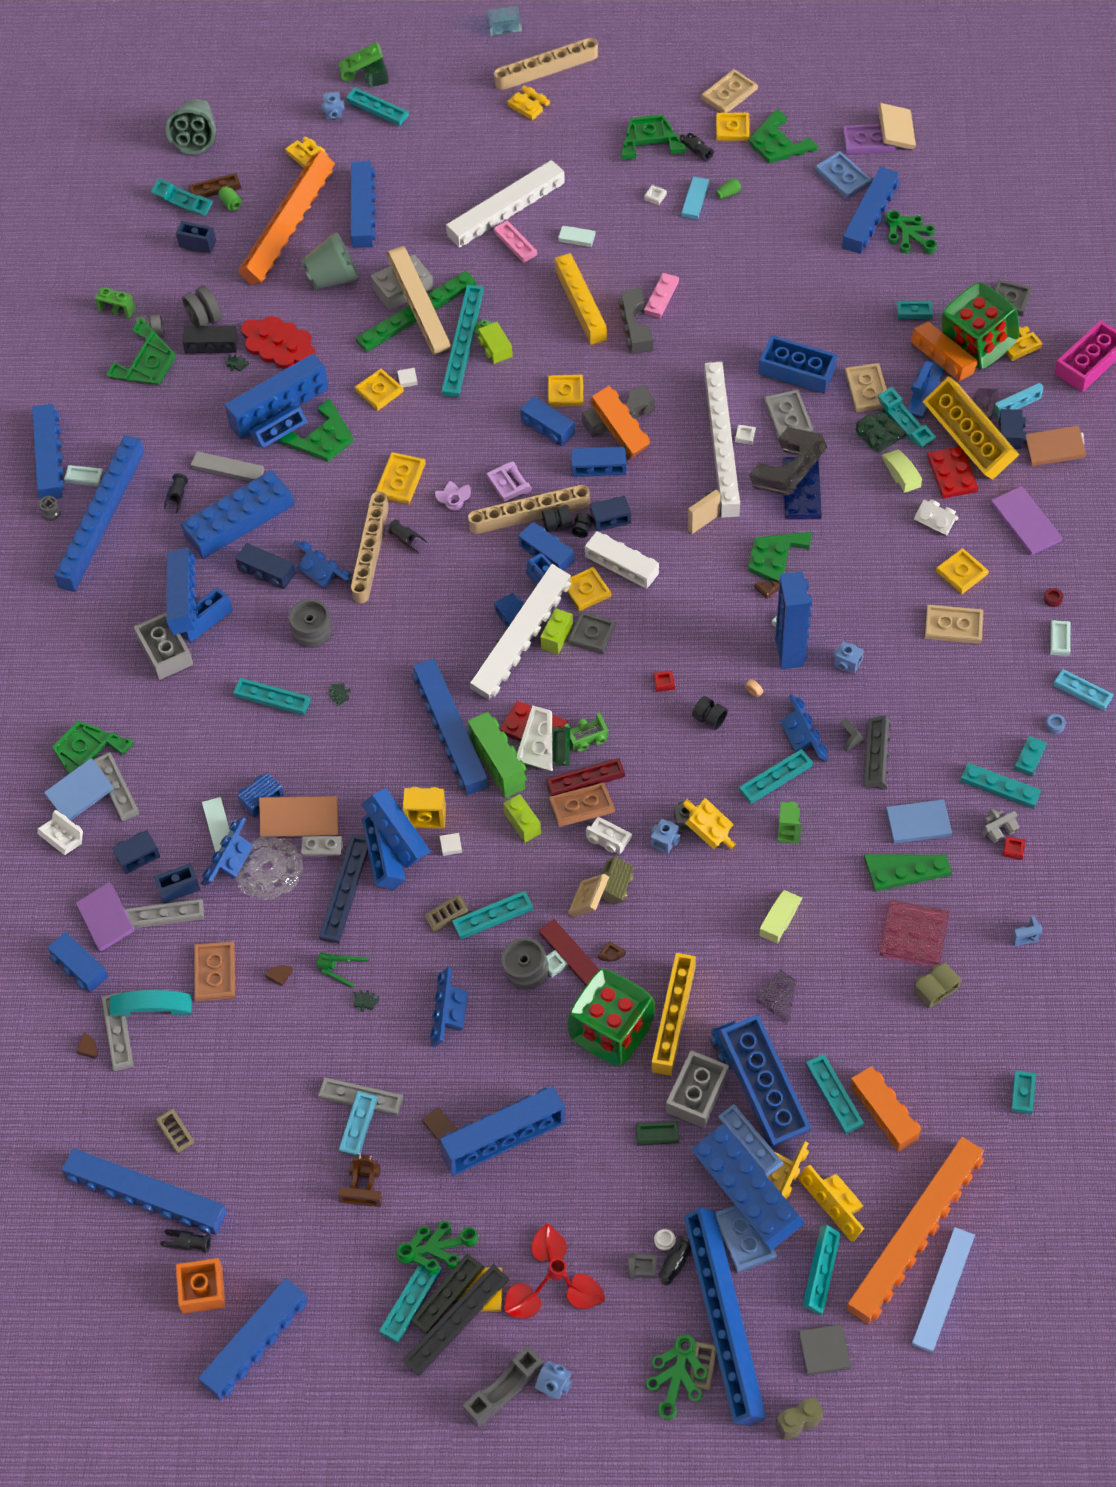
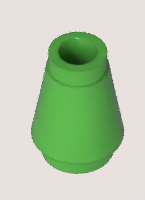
[716,178,742,200]

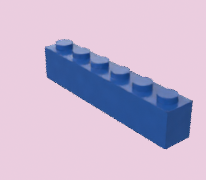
[351,161,376,248]
[842,167,900,254]
[32,404,65,499]
[167,547,197,635]
[198,1278,308,1401]

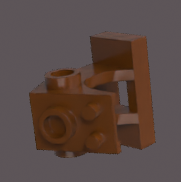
[338,1154,383,1207]

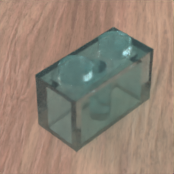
[486,6,522,36]

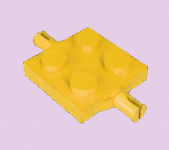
[682,798,736,850]

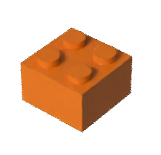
[176,1258,226,1314]

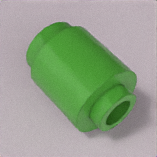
[218,187,242,211]

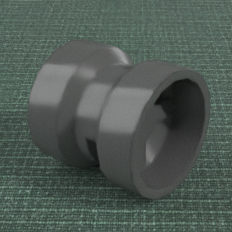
[39,496,60,521]

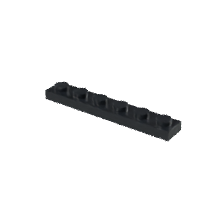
[403,1264,509,1376]

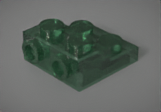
[856,410,906,453]

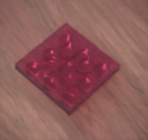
[880,899,950,966]

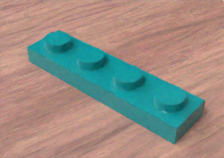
[346,88,409,126]
[233,678,311,716]
[739,749,813,805]
[960,763,1041,809]
[452,891,533,940]
[806,1054,864,1135]
[803,1225,841,1315]
[379,1265,442,1344]

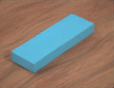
[681,177,709,220]
[993,383,1043,419]
[1053,669,1114,711]
[339,1091,378,1156]

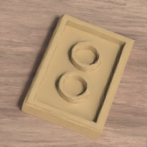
[701,69,758,113]
[878,103,916,150]
[844,363,887,413]
[925,604,983,644]

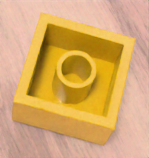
[403,787,446,828]

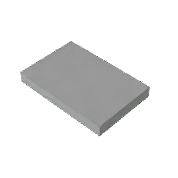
[764,390,814,441]

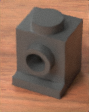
[674,801,694,833]

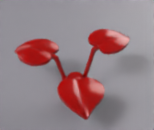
[504,1223,605,1319]

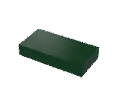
[552,727,571,767]
[636,1121,679,1146]

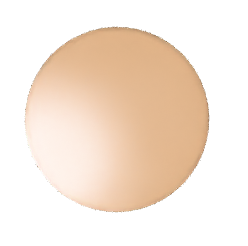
[745,679,763,698]

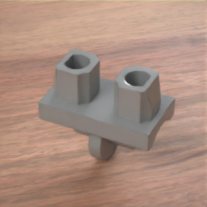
[981,808,1020,843]

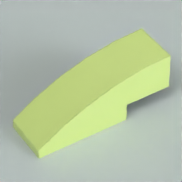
[881,450,922,493]
[759,890,802,944]

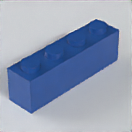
[361,788,431,868]
[362,814,406,890]

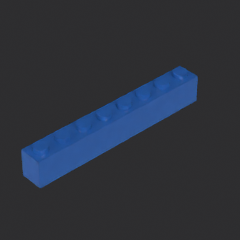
[412,658,488,795]
[62,1148,227,1235]

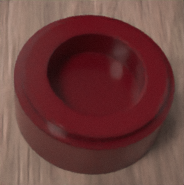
[1044,588,1063,607]

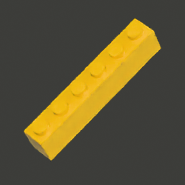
[555,253,607,345]
[652,953,696,1076]

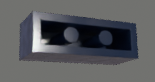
[235,543,296,589]

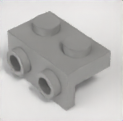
[301,836,344,856]

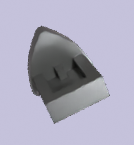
[840,718,864,751]
[628,1253,657,1279]

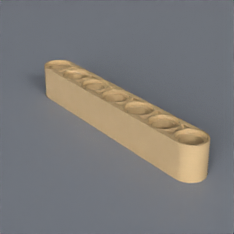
[494,38,598,90]
[387,246,450,355]
[468,485,590,534]
[351,491,389,604]

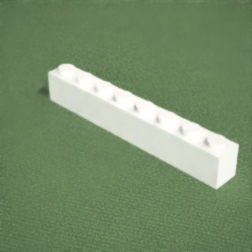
[446,160,565,248]
[470,564,571,700]

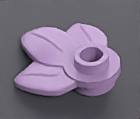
[435,481,471,511]

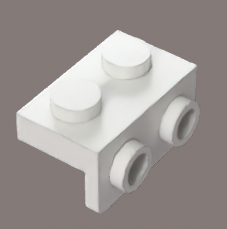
[914,499,959,536]
[37,810,83,855]
[586,817,632,855]

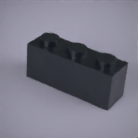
[183,326,238,354]

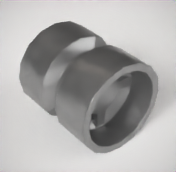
[136,314,164,339]

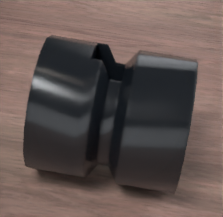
[542,504,572,532]
[692,696,728,730]

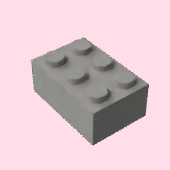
[370,254,433,311]
[134,612,194,680]
[666,1050,729,1128]

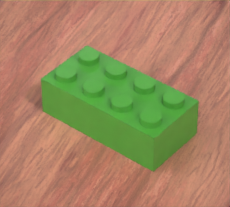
[468,712,527,799]

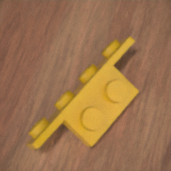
[768,1141,809,1199]
[798,1165,864,1242]

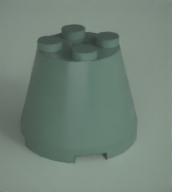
[166,99,216,155]
[301,233,359,290]

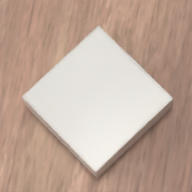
[644,185,667,206]
[397,368,418,387]
[735,425,756,445]
[440,833,462,856]

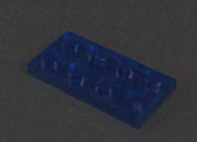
[782,457,822,519]

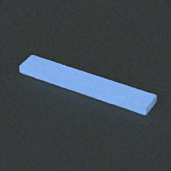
[912,1227,975,1354]

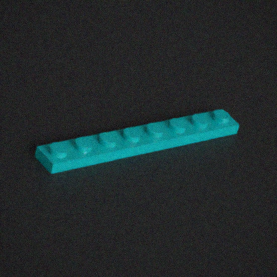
[442,285,484,397]

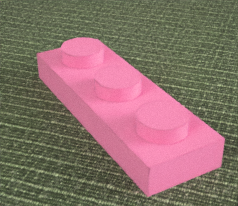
[494,220,537,263]
[644,273,679,318]

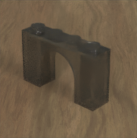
[749,427,827,496]

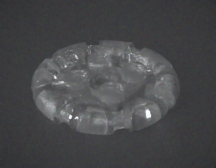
[234,836,303,900]

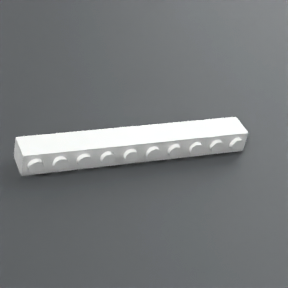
[704,362,740,518]

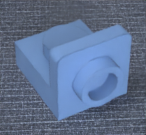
[1012,916,1042,946]

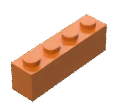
[910,322,978,381]
[589,386,650,459]
[850,1066,921,1152]

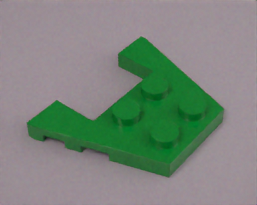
[749,109,818,164]
[621,114,686,160]
[106,318,177,385]
[279,399,354,462]
[748,532,812,583]
[52,721,134,774]

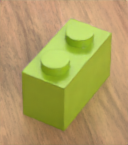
[477,322,513,364]
[540,608,573,655]
[503,794,541,843]

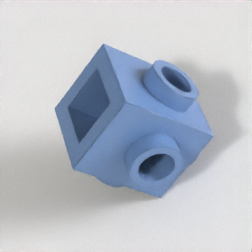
[321,92,345,119]
[833,641,864,674]
[651,819,681,854]
[535,1361,572,1399]

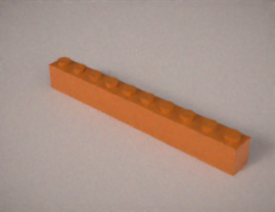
[237,150,335,285]
[846,1137,984,1325]

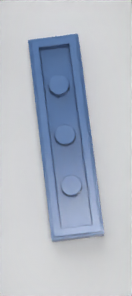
[718,1104,783,1176]

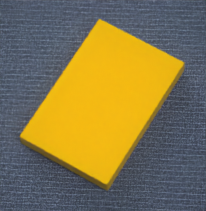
[375,452,426,505]

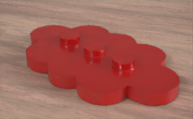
[241,316,316,369]

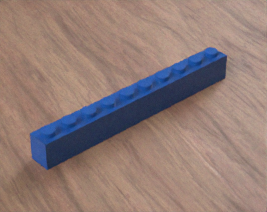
[54,435,144,592]
[684,1208,767,1426]

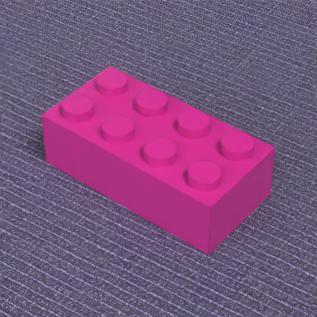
[1054,320,1116,393]

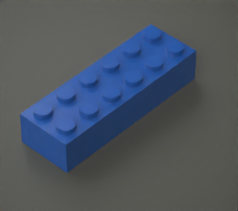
[225,354,329,439]
[181,470,294,559]
[775,571,812,670]
[718,1014,811,1149]
[440,1086,565,1177]
[691,1123,805,1251]

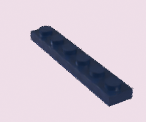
[319,834,368,944]

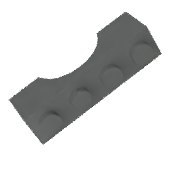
[618,288,653,354]
[582,385,654,438]
[462,1346,543,1429]

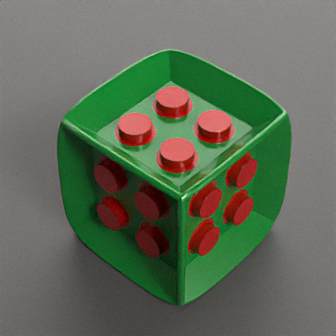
[941,282,1019,370]
[568,968,655,1067]

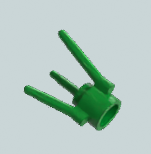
[317,952,369,987]

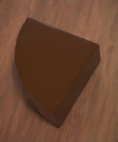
[754,581,779,599]
[598,941,626,962]
[265,965,293,986]
[76,1033,98,1059]

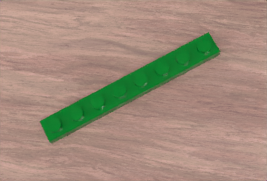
[356,271,477,352]

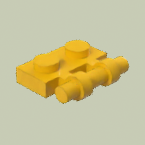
[507,86,550,120]
[285,137,328,168]
[1006,326,1043,361]

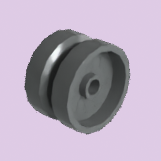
[182,285,222,326]
[289,599,332,647]
[501,937,549,990]

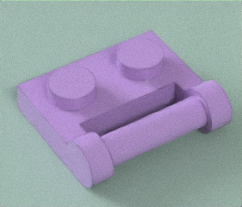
[486,462,532,502]

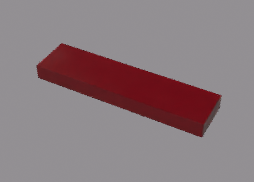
[546,758,625,796]
[539,919,600,986]

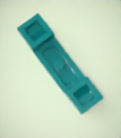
[151,178,213,216]
[877,387,936,448]
[110,990,192,1016]

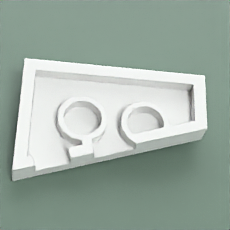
[516,705,553,772]

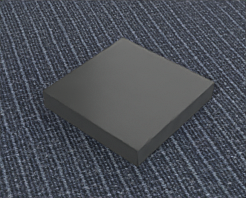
[995,280,1032,317]
[568,611,616,655]
[799,1324,851,1376]

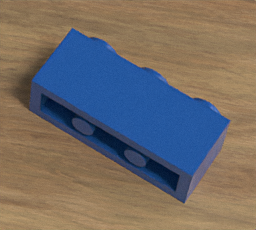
[520,396,575,446]
[248,405,307,448]
[571,446,626,477]
[518,522,574,571]
[180,587,233,643]
[47,932,108,993]

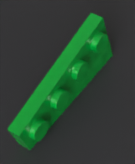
[864,854,952,892]

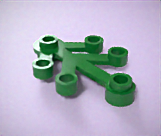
[885,210,937,254]
[396,1221,478,1274]
[646,1335,708,1420]

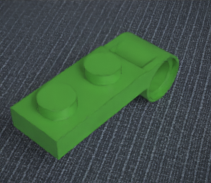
[338,42,383,81]

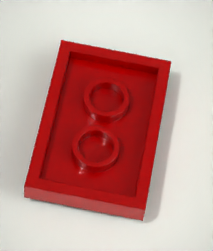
[927,446,978,499]
[500,700,568,742]

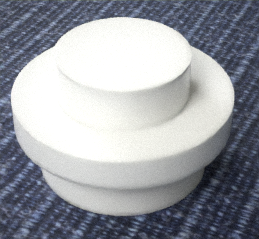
[654,1229,675,1251]

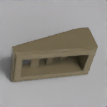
[425,894,469,932]
[155,1108,195,1154]
[690,1342,717,1390]

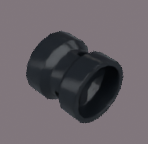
[571,512,593,538]

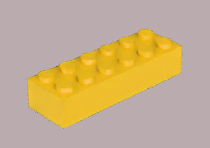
[922,376,1019,480]

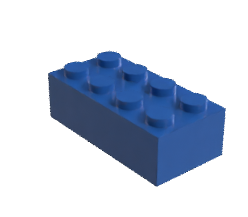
[758,335,838,394]

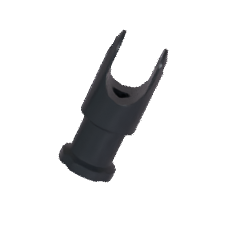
[679,133,714,161]
[164,473,188,514]
[387,519,427,553]
[160,1229,211,1253]
[659,1236,691,1286]

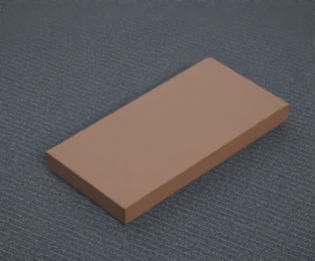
[259,796,339,837]

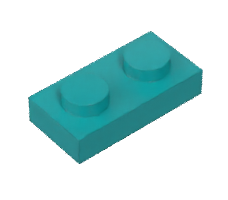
[897,301,933,319]
[1014,736,1047,777]
[1011,1070,1036,1115]

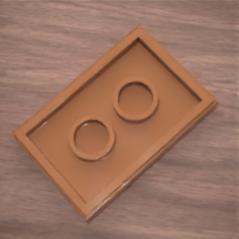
[1026,425,1086,466]
[548,783,615,827]
[194,941,236,1002]

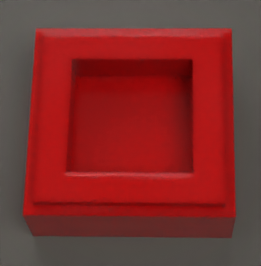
[653,671,675,692]
[1003,836,1026,860]

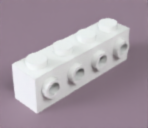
[585,531,659,589]

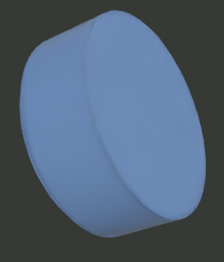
[1046,714,1066,734]

